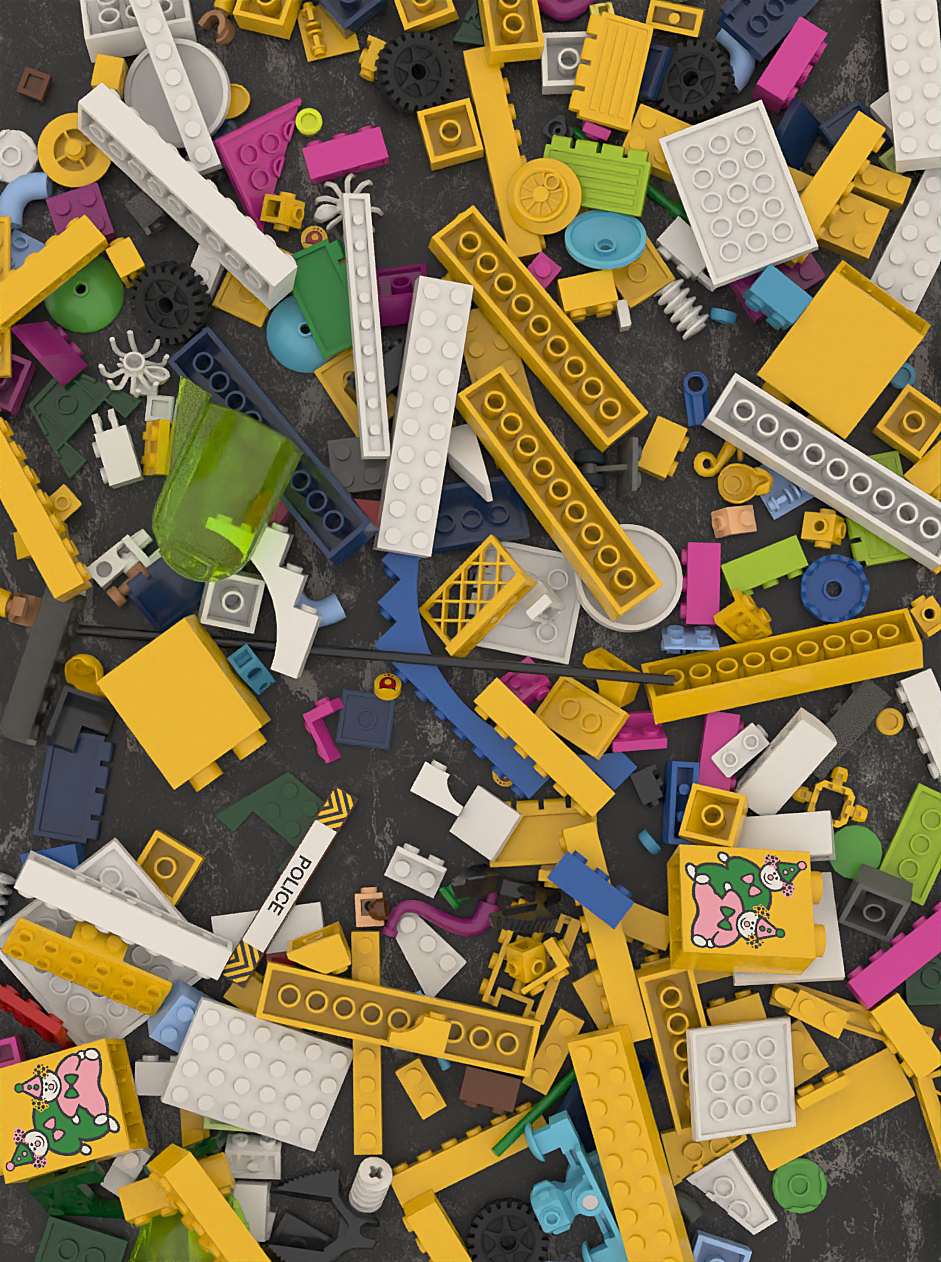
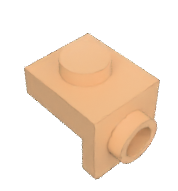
[711,505,757,538]

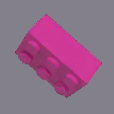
[751,16,828,115]

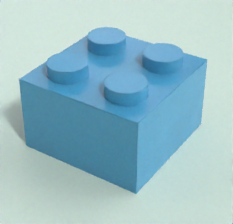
[742,264,813,330]

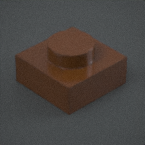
[16,67,53,103]

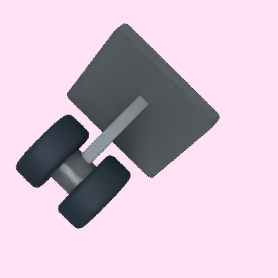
[574,437,642,500]

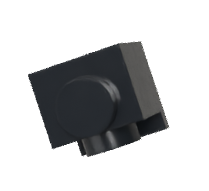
[629,764,665,808]

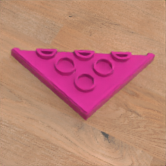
[212,97,302,234]

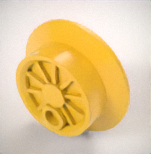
[37,113,112,188]
[507,158,582,235]

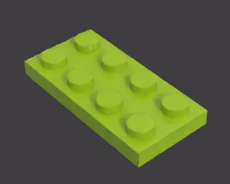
[878,783,941,906]

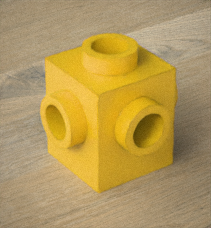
[260,192,305,232]
[801,509,846,549]
[506,937,548,983]

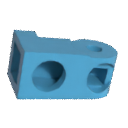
[227,643,276,695]

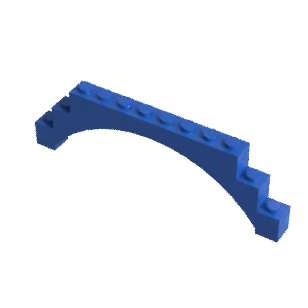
[374,552,637,799]

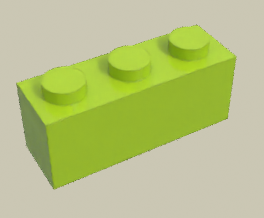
[720,535,808,598]

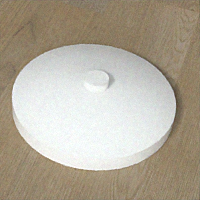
[124,38,231,149]
[574,524,683,632]

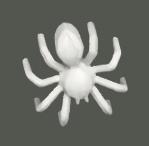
[314,173,384,242]
[99,330,170,398]

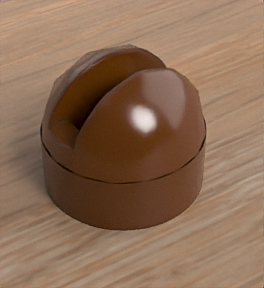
[368,898,389,921]

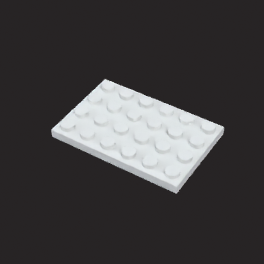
[659,100,818,289]
[160,996,353,1152]

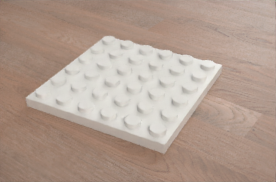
[0,838,202,1046]

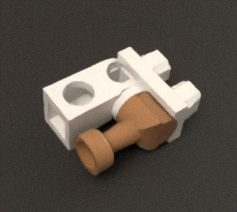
[87,529,170,608]

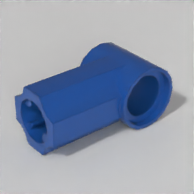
[681,371,710,427]

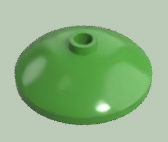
[44,256,125,334]

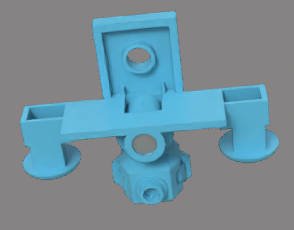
[525,1110,628,1262]

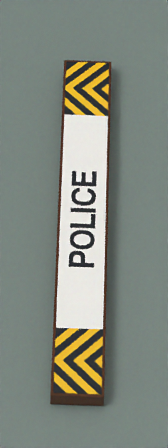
[221,786,359,989]

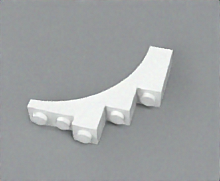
[205,514,323,679]

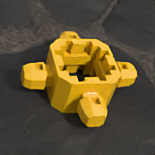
[791,766,868,828]

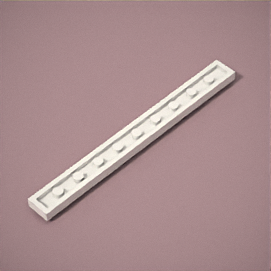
[341,193,391,459]

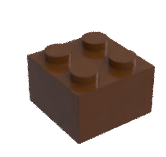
[459,1064,521,1115]

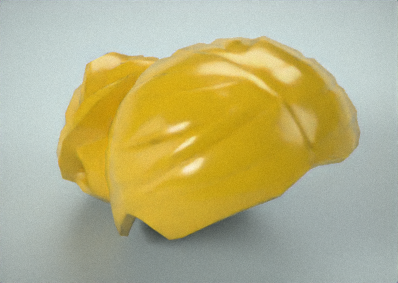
[718,463,774,504]
[65,654,108,699]

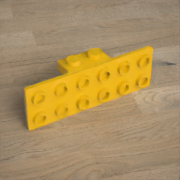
[2,917,173,1016]
[751,1048,915,1171]

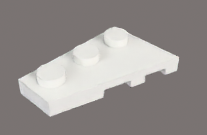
[396,913,467,997]
[686,1149,778,1235]

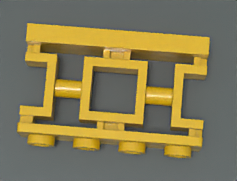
[478,898,581,1025]

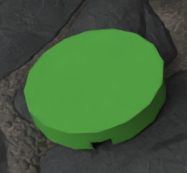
[828,825,882,879]
[771,1157,827,1214]

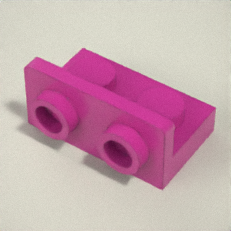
[499,656,553,708]
[610,710,667,752]

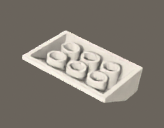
[80,0,197,63]

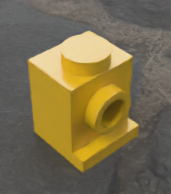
[359,35,387,82]
[908,594,941,639]

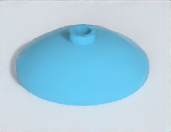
[565,209,646,270]
[266,295,342,374]

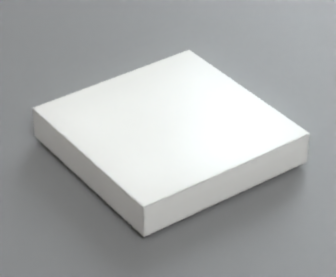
[450,785,524,861]

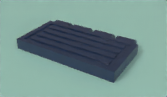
[126,524,247,632]
[32,732,115,844]

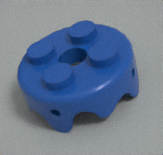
[799,554,869,623]

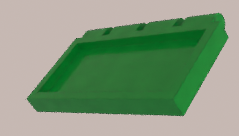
[291,239,381,360]

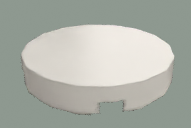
[0,129,39,183]

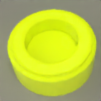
[295,108,323,137]

